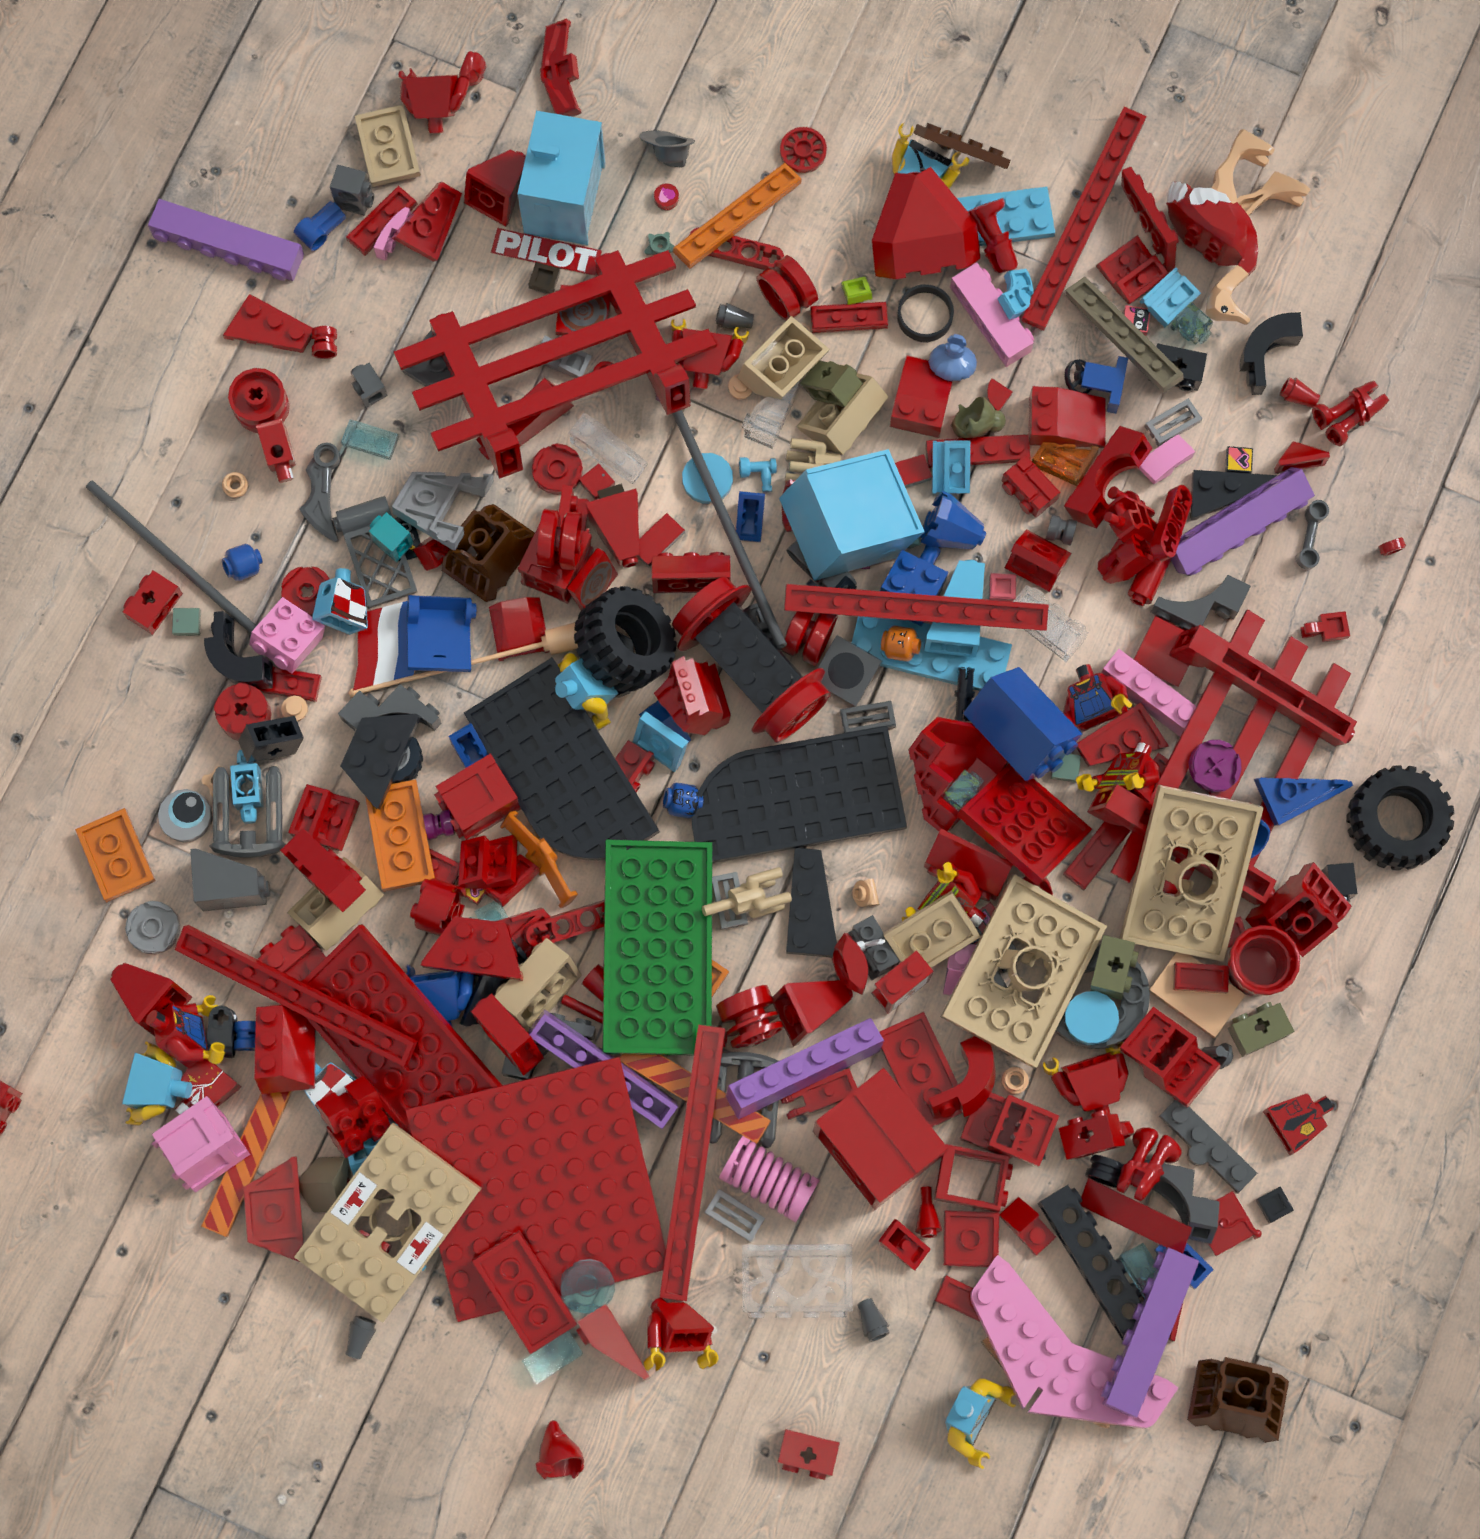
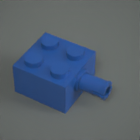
[880,545,949,627]

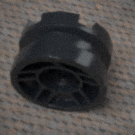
[1085,1154,1124,1188]

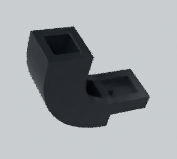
[1240,312,1303,395]
[204,611,273,689]

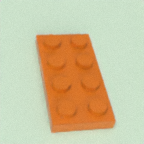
[365,779,435,892]

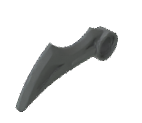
[299,442,341,542]

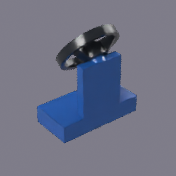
[1064,356,1128,414]

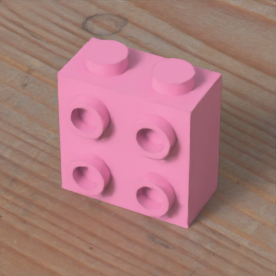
[249,597,325,673]

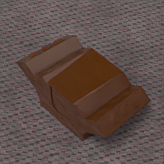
[441,504,535,602]
[1187,1357,1289,1443]

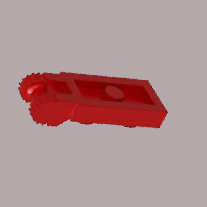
[780,1068,857,1120]

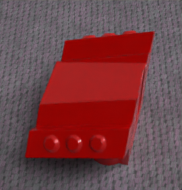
[654,656,731,736]
[1245,862,1352,957]

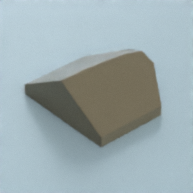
[299,1157,349,1213]

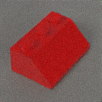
[652,552,731,593]
[924,829,1013,902]
[254,1005,316,1094]

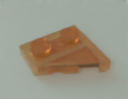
[1032,442,1099,486]

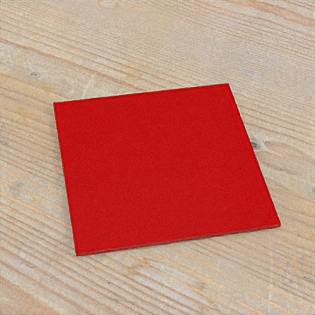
[406,1057,666,1322]

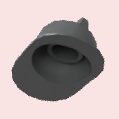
[639,130,695,168]

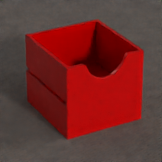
[813,1068,948,1210]

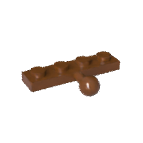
[913,122,1011,169]

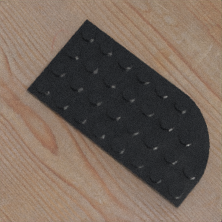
[464,657,660,860]
[692,726,907,863]

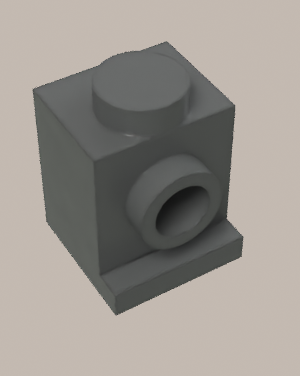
[351,363,388,408]

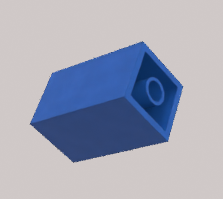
[963,667,1082,781]

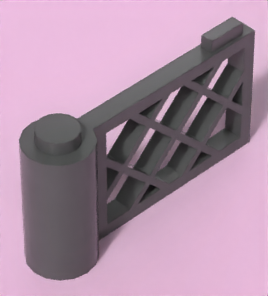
[333,496,418,608]

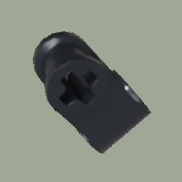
[206,1005,238,1058]

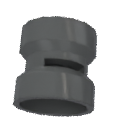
[1046,514,1077,546]

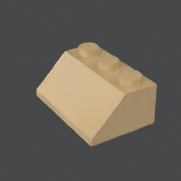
[737,316,830,399]
[796,373,888,455]
[287,857,384,951]
[495,938,582,1032]

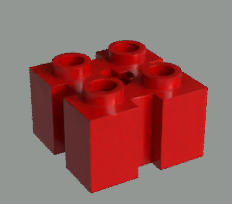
[316,1076,391,1158]

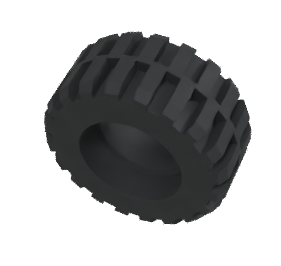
[574,586,677,692]
[1346,765,1455,871]

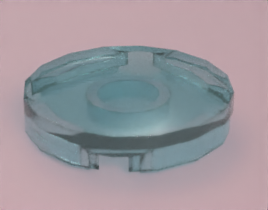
[560,1259,615,1314]

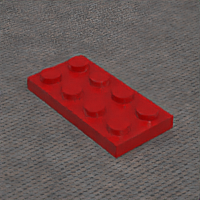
[879,1012,962,1127]
[472,1230,577,1354]

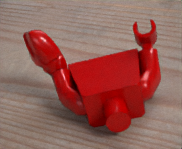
[398,51,486,133]

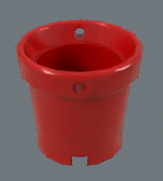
[1228,925,1300,996]

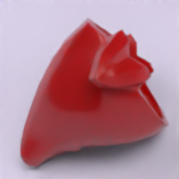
[535,1420,584,1480]

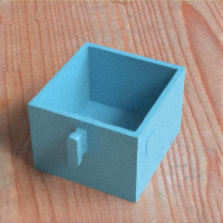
[517,110,606,245]
[779,449,925,581]

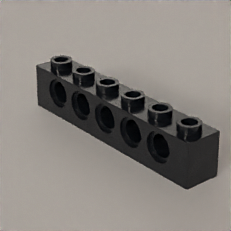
[1038,1185,1142,1340]

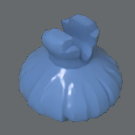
[929,334,977,381]

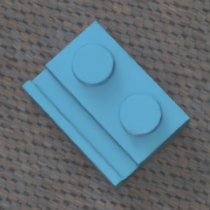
[1139,267,1201,328]
[932,441,970,493]

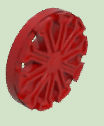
[780,127,827,173]

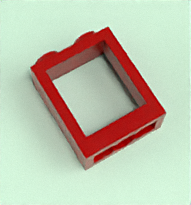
[471,994,544,1076]
[934,1144,1013,1212]

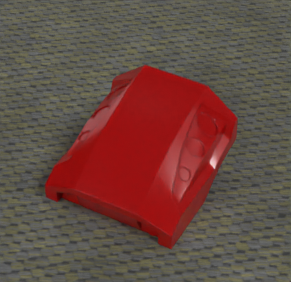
[489,597,550,662]

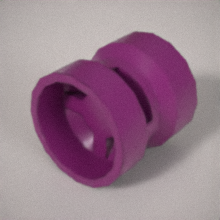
[423,809,455,840]

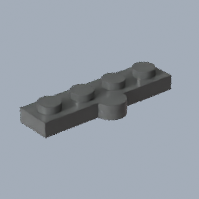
[1159,1100,1258,1193]

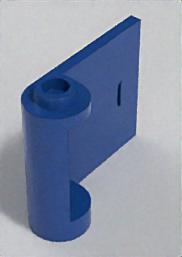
[407,595,476,672]

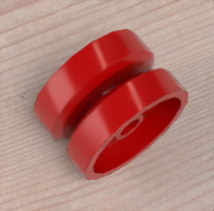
[756,255,818,321]
[228,368,290,433]
[537,509,582,571]
[782,612,838,666]

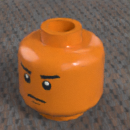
[881,625,921,662]

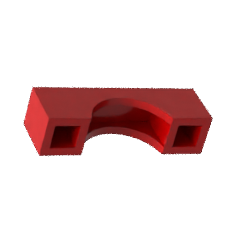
[1064,426,1153,529]

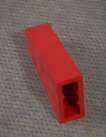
[476,378,574,460]

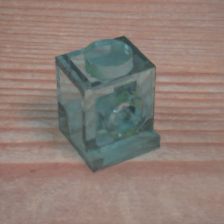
[1170,302,1213,345]
[943,770,984,811]

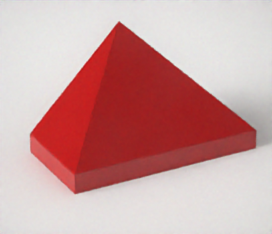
[1274,441,1330,474]

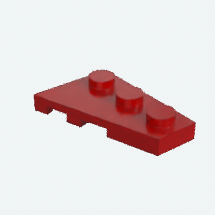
[392,181,462,262]
[223,294,313,353]
[1077,702,1169,767]

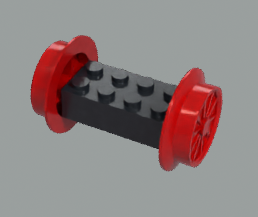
[672,576,831,743]

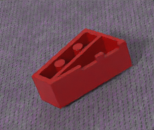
[280,828,366,912]

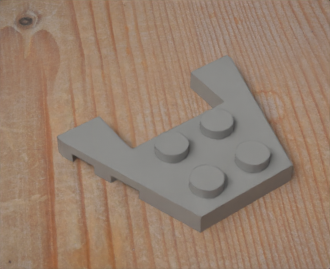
[392,472,493,550]

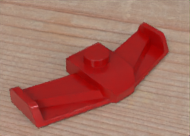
[540,18,582,117]

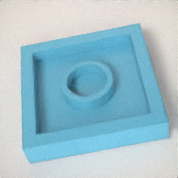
[633,711,689,772]

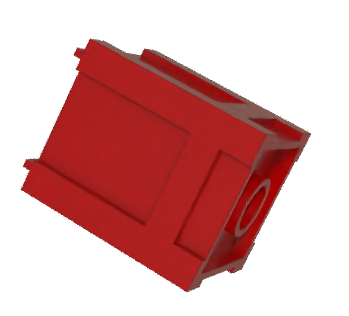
[518,522,594,604]
[434,753,521,840]

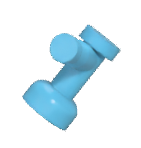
[739,457,777,493]

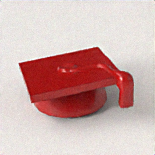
[1208,1191,1262,1256]

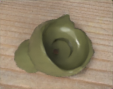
[951,396,1006,438]

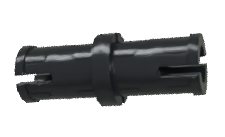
[954,667,975,721]

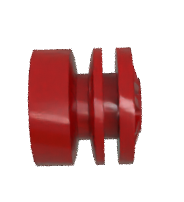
[716,985,784,1049]

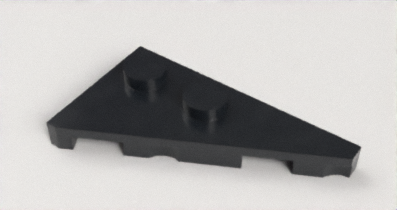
[1190,470,1277,520]

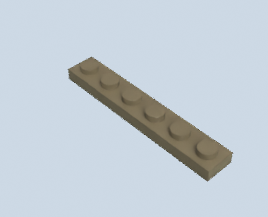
[1065,277,1184,394]

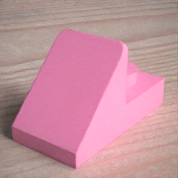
[943,944,976,995]

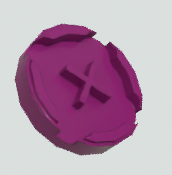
[1189,740,1242,792]

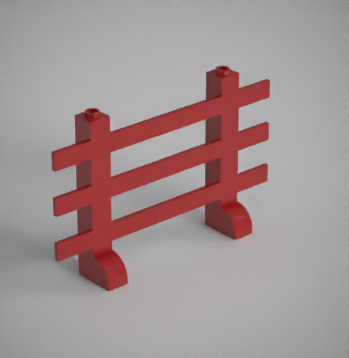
[393,250,716,479]
[1087,609,1357,905]

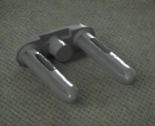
[209,766,286,858]
[710,1052,779,1148]

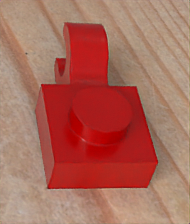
[1300,611,1350,642]

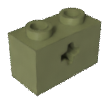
[800,361,863,407]
[1090,935,1139,1000]
[1228,1002,1295,1057]

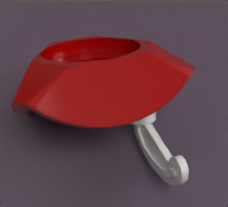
[832,933,885,995]

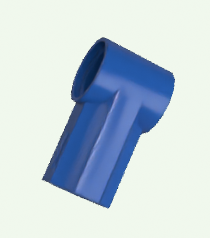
[294,201,346,251]

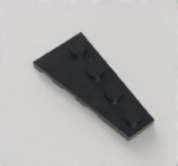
[786,848,837,958]

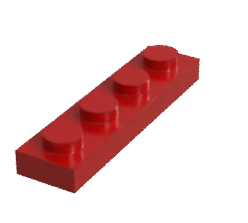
[926,434,1031,468]

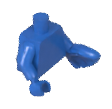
[401,964,476,1028]

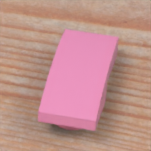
[374,207,411,260]
[1138,435,1195,484]

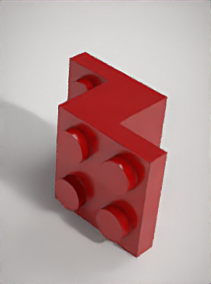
[1120,1007,1220,1108]
[960,1092,1059,1167]

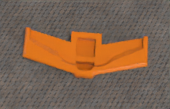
[500,811,578,908]

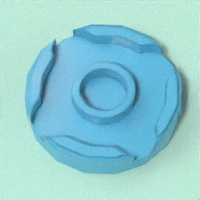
[682,453,733,504]
[1065,991,1119,1045]

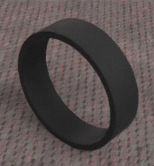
[897,284,954,342]

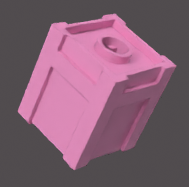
[152,1096,250,1193]

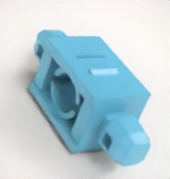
[230,750,263,824]

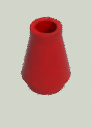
[1280,377,1320,408]

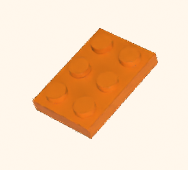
[75,808,156,902]

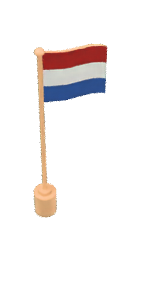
[349,601,578,698]

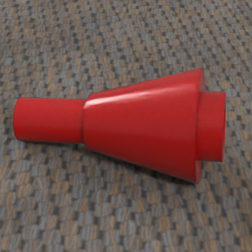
[915,1186,942,1238]

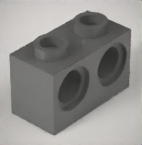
[330,164,374,216]

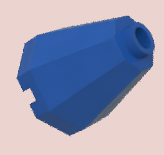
[921,491,986,549]

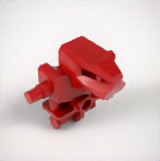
[1097,486,1158,584]

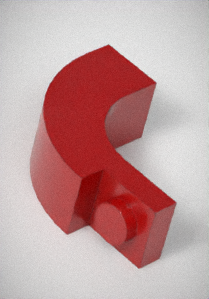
[928,1036,996,1120]

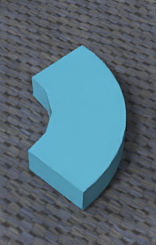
[998,269,1033,320]

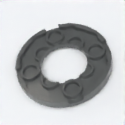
[1055,944,1150,1049]

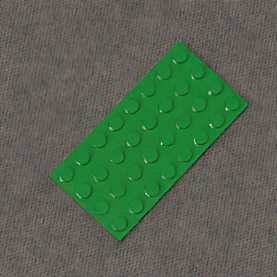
[602,840,712,1056]

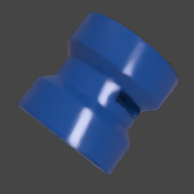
[234,1021,256,1051]

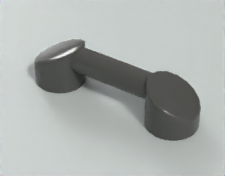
[1296,500,1329,570]

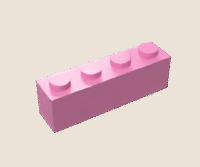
[950,263,1034,367]
[1101,649,1196,737]

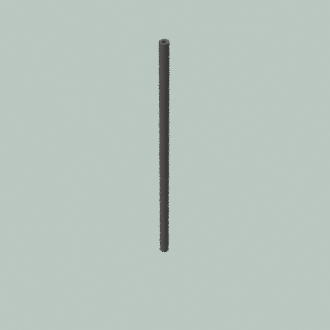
[672,410,787,649]
[86,480,257,634]

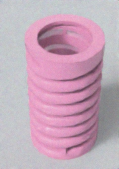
[719,1136,820,1223]

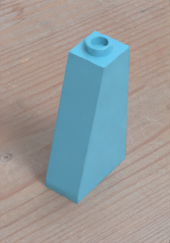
[924,560,985,657]

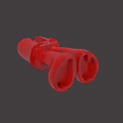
[968,198,1018,274]
[1312,381,1389,447]
[1117,1128,1182,1201]

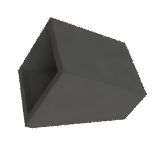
[190,849,270,911]

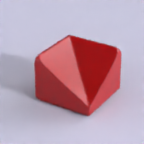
[413,537,450,571]

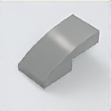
[541,336,592,378]

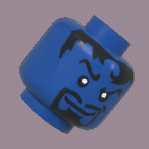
[663,783,703,818]

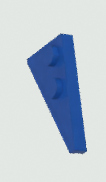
[1254,777,1353,826]

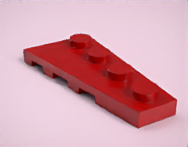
[1121,166,1179,273]

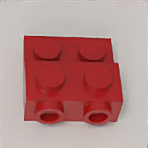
[258,925,326,981]

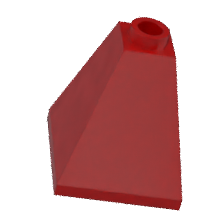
[464,149,526,227]
[586,488,640,568]
[110,963,192,1036]
[772,980,853,1047]

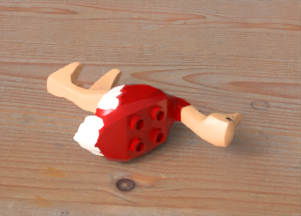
[1166,129,1310,325]

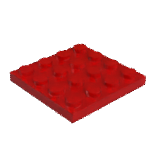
[956,763,1092,886]

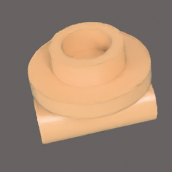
[852,879,880,907]

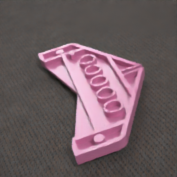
[970,1255,1178,1429]

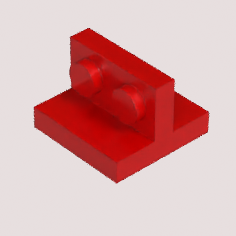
[1004,529,1072,592]

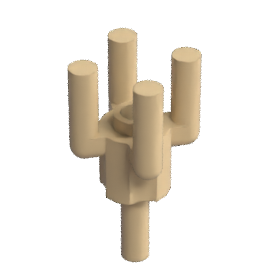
[784,438,841,483]
[702,867,792,918]

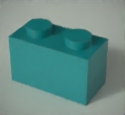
[369,512,414,563]

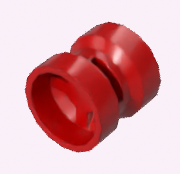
[312,326,337,359]

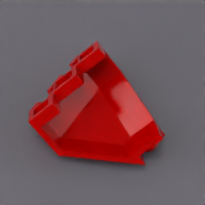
[872,167,980,280]
[908,717,1008,832]

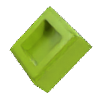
[841,276,872,305]

